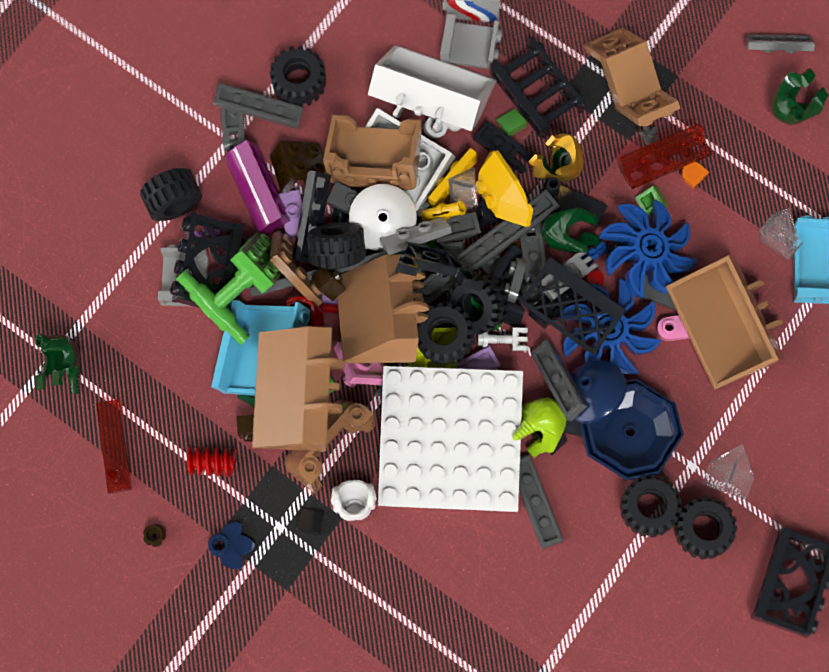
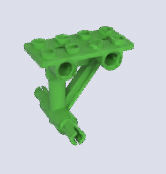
[176,231,282,345]

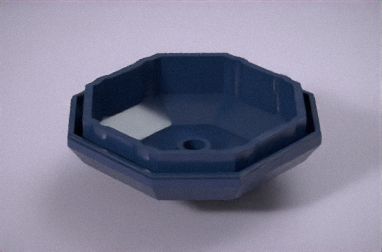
[579,379,684,481]

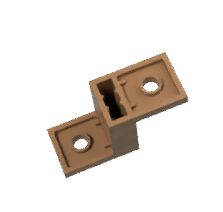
[584,27,680,126]

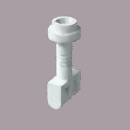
[478,328,528,351]

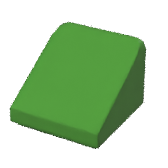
[496,109,527,137]
[635,186,669,216]

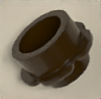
[143,524,166,547]

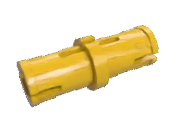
[421,201,466,222]

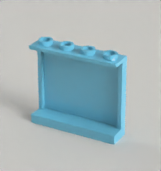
[793,216,829,304]
[211,300,311,396]

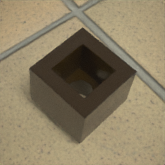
[311,268,346,302]
[237,415,254,442]

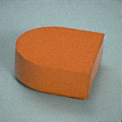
[681,162,709,190]

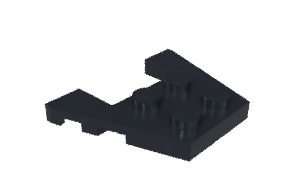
[396,241,484,291]

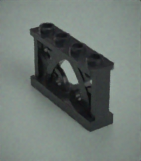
[170,212,244,309]
[751,527,829,638]

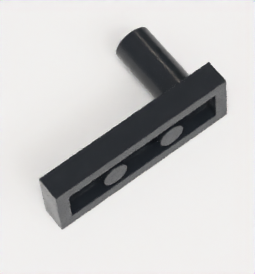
[539,177,607,228]

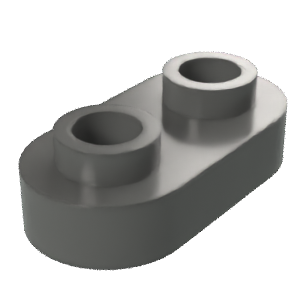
[503,257,527,303]

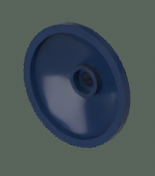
[570,361,627,424]

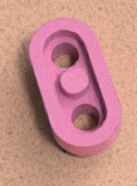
[657,316,690,341]

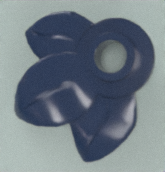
[208,523,255,570]

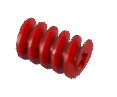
[187,445,237,477]

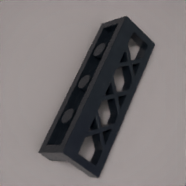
[293,171,331,263]

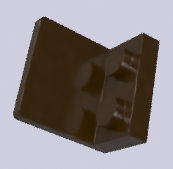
[270,141,327,193]

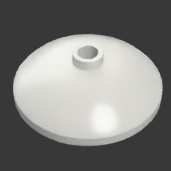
[349,184,417,252]

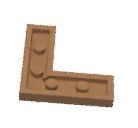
[270,230,323,306]

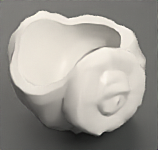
[331,480,376,521]

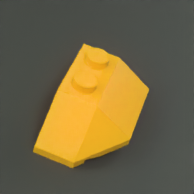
[476,150,533,227]

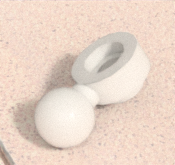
[424,117,461,139]

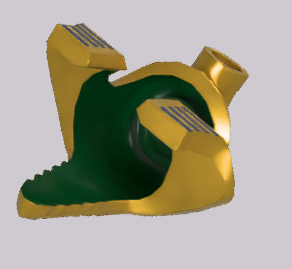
[528,134,584,181]

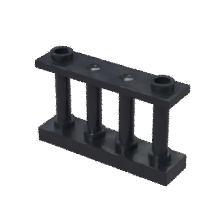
[490,37,586,140]

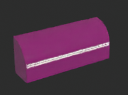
[225,140,291,235]

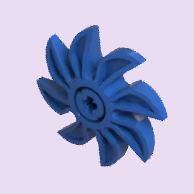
[598,200,698,299]
[558,279,661,375]

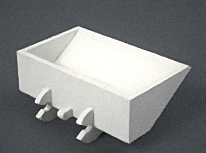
[368,45,496,132]

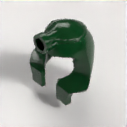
[771,68,829,125]
[542,208,600,253]
[34,334,80,395]

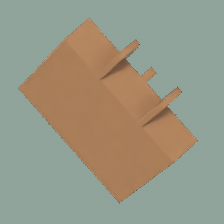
[338,254,430,363]
[666,255,784,390]
[252,327,344,451]

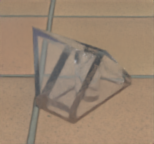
[448,168,478,217]
[758,208,802,260]
[702,444,754,500]

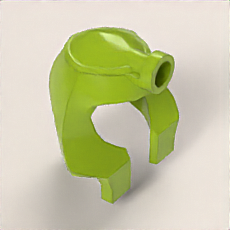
[512,397,567,458]

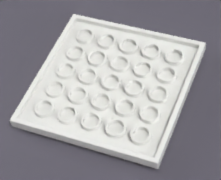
[378,366,523,512]

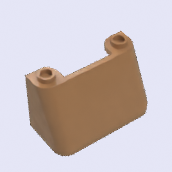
[323,115,422,190]
[285,399,376,494]

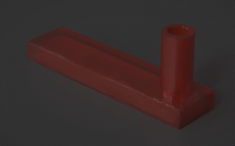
[96,399,132,494]

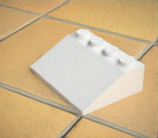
[366,108,456,211]

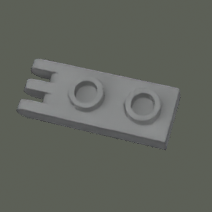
[538,252,598,302]

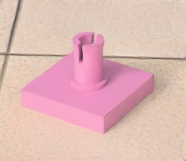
[334,342,385,387]

